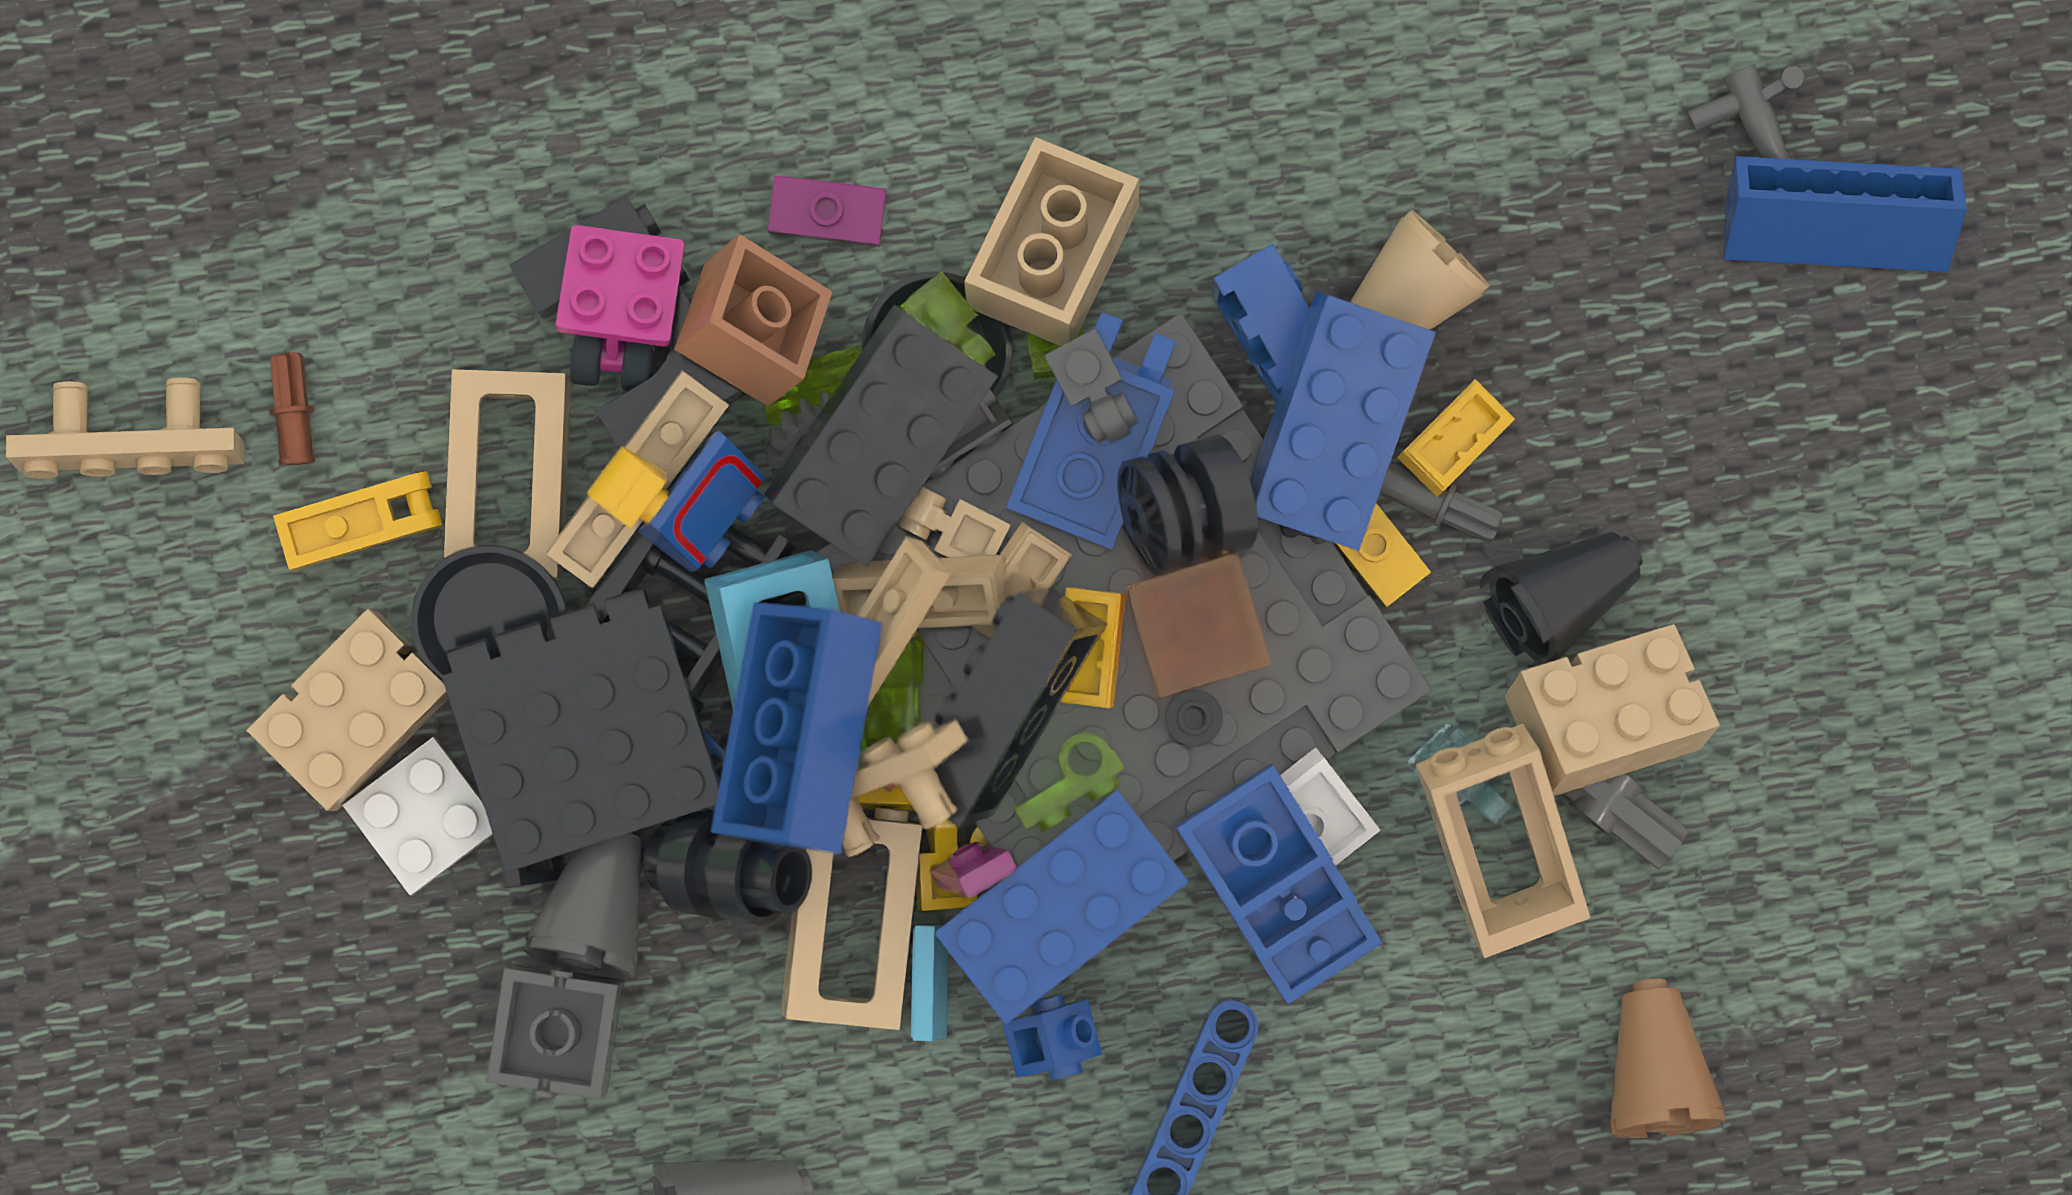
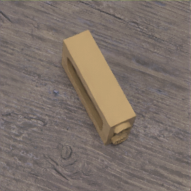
[444,369,571,580]
[1415,724,1591,958]
[780,807,922,1030]

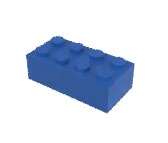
[1250,291,1436,551]
[711,603,882,854]
[935,790,1189,1025]

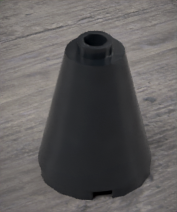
[1480,532,1643,668]

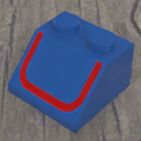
[637,431,766,573]

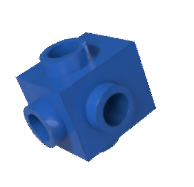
[1002,994,1102,1080]

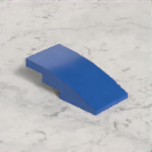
[1175,763,1383,1004]

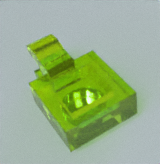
[898,271,994,365]

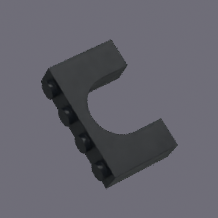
[510,196,745,449]

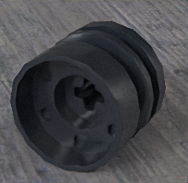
[1117,434,1258,576]

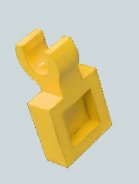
[916,819,977,911]

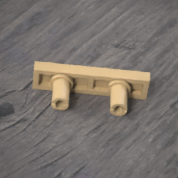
[6,378,244,479]
[842,720,967,857]

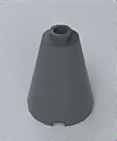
[523,832,642,981]
[652,1160,814,1195]

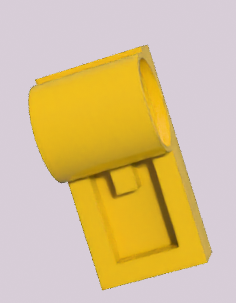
[587,446,669,528]

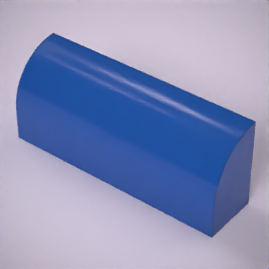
[1724,156,1967,272]

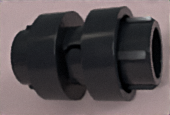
[643,811,812,926]

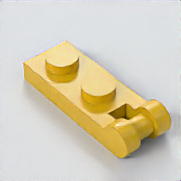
[273,471,443,571]

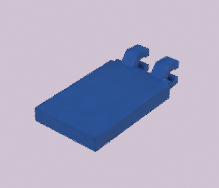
[1006,312,1176,550]

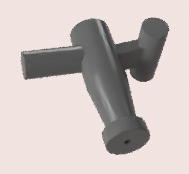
[1688,64,1805,159]

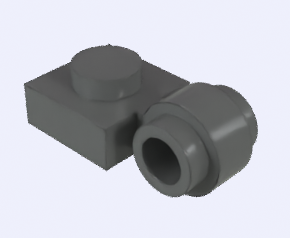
[1044,328,1139,444]

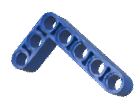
[1128,998,1258,1195]

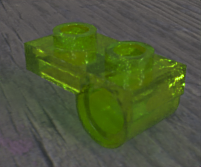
[860,633,923,750]
[1015,733,1125,833]

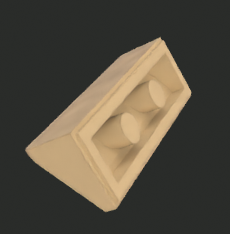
[832,555,1005,628]

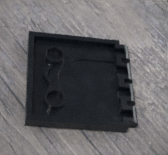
[442,587,720,873]

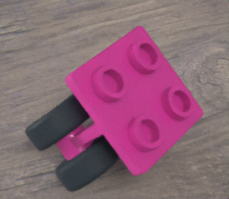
[556,225,684,391]

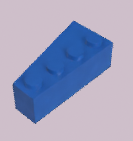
[1212,244,1310,404]

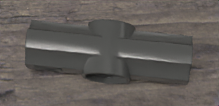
[1562,774,1689,869]

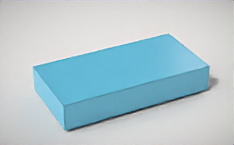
[911,925,948,1041]

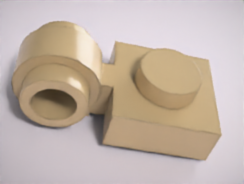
[896,487,1011,557]

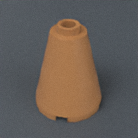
[1610,979,1725,1138]

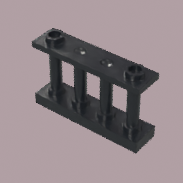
[587,472,796,716]

